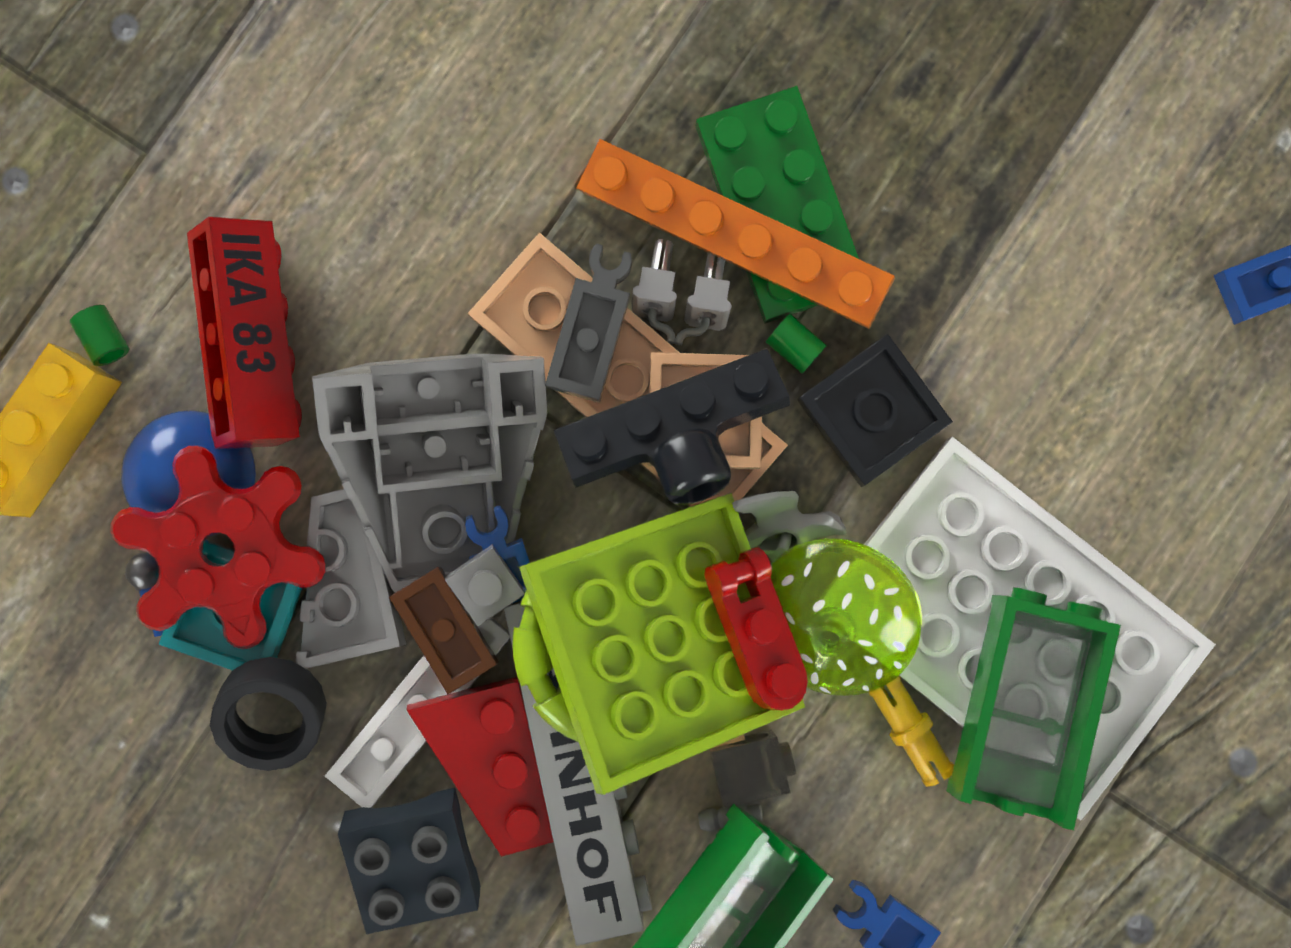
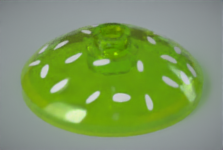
[771,539,922,696]

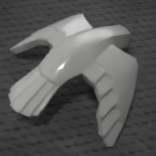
[732,491,847,618]

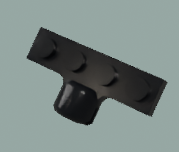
[554,348,790,505]

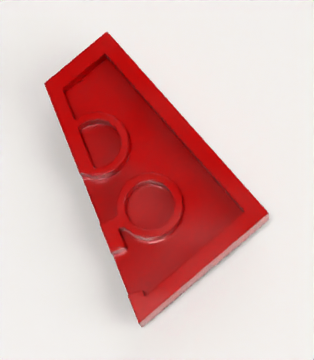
[406,677,554,857]

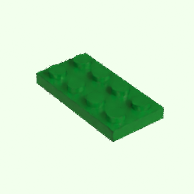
[695,86,859,324]

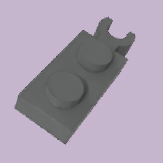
[545,243,632,403]

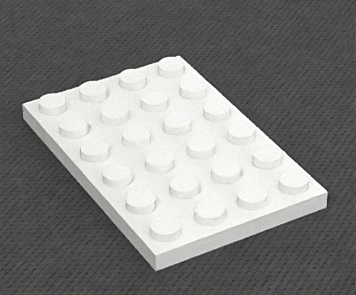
[817,437,1216,821]

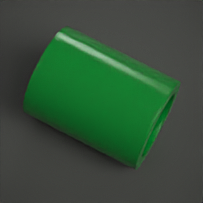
[69,305,130,367]
[765,314,827,374]

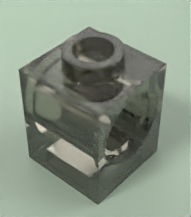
[709,729,796,809]

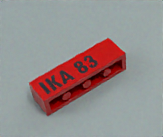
[187,217,302,449]

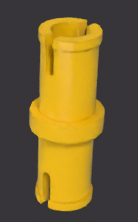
[867,673,954,787]

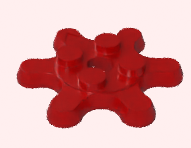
[111,445,326,649]

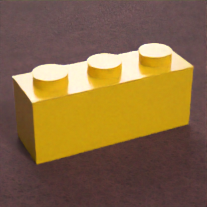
[0,343,122,518]

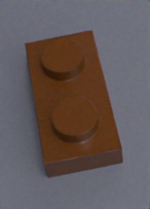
[389,567,499,694]

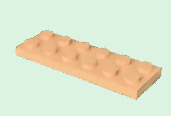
[467,232,788,507]

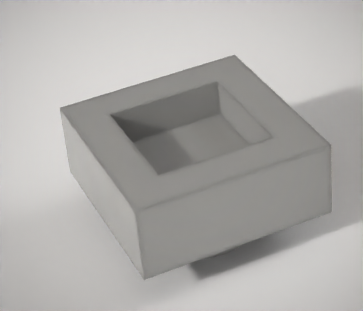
[445,544,525,626]

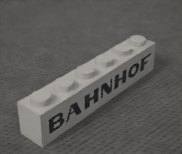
[504,603,652,946]

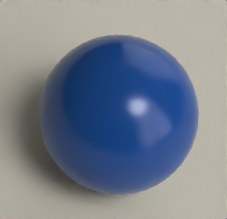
[121,411,256,538]

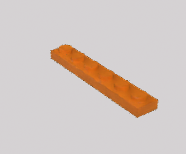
[576,139,895,329]

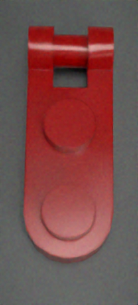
[704,547,808,711]

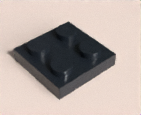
[797,334,953,487]

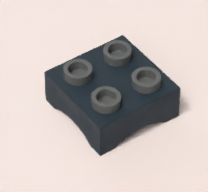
[337,788,481,934]

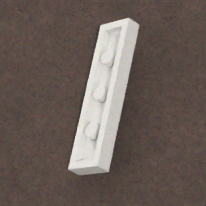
[325,617,510,808]

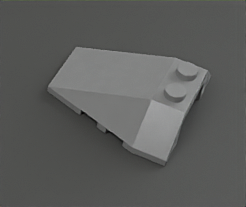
[312,353,547,593]

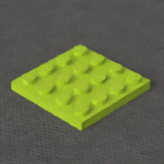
[519,493,805,795]

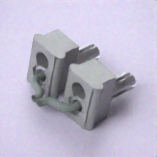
[631,239,732,345]

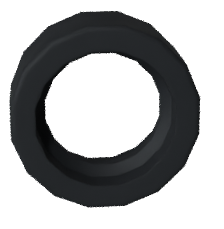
[210,657,327,771]

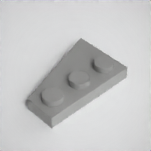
[296,489,406,669]

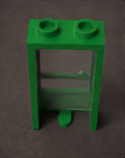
[946,587,1121,831]
[632,804,834,948]

